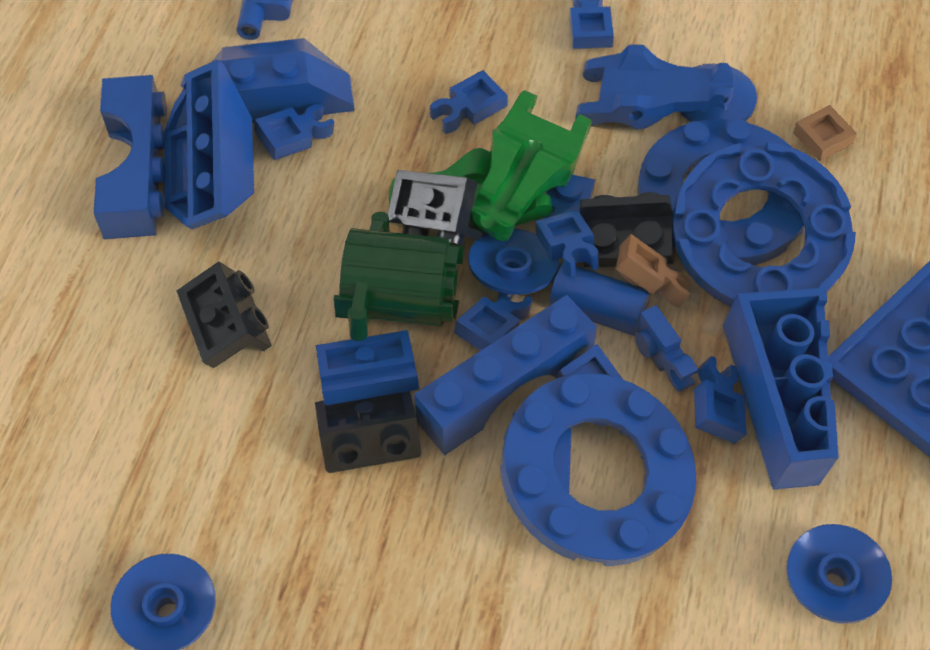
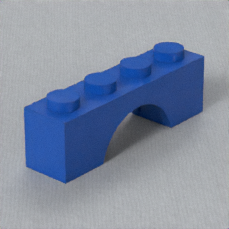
[93,75,167,239]
[414,295,597,455]

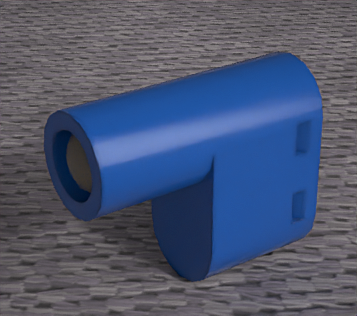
[236,0,293,40]

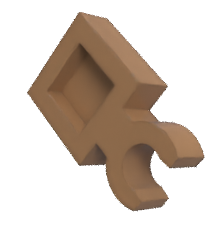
[616,234,691,308]

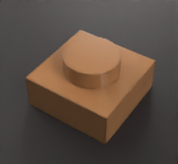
[793,105,857,161]

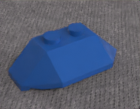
[212,38,354,123]
[164,59,254,230]

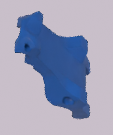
[575,44,735,130]

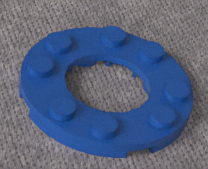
[637,119,805,266]
[672,142,856,306]
[500,373,696,566]

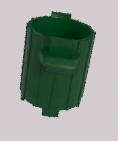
[333,212,463,341]

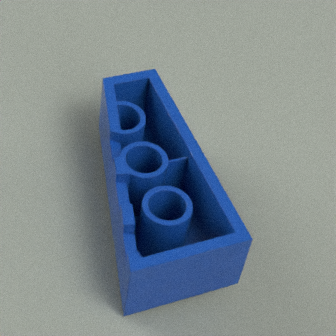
[723,287,839,490]

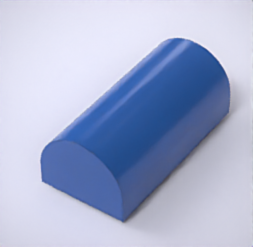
[549,263,651,336]

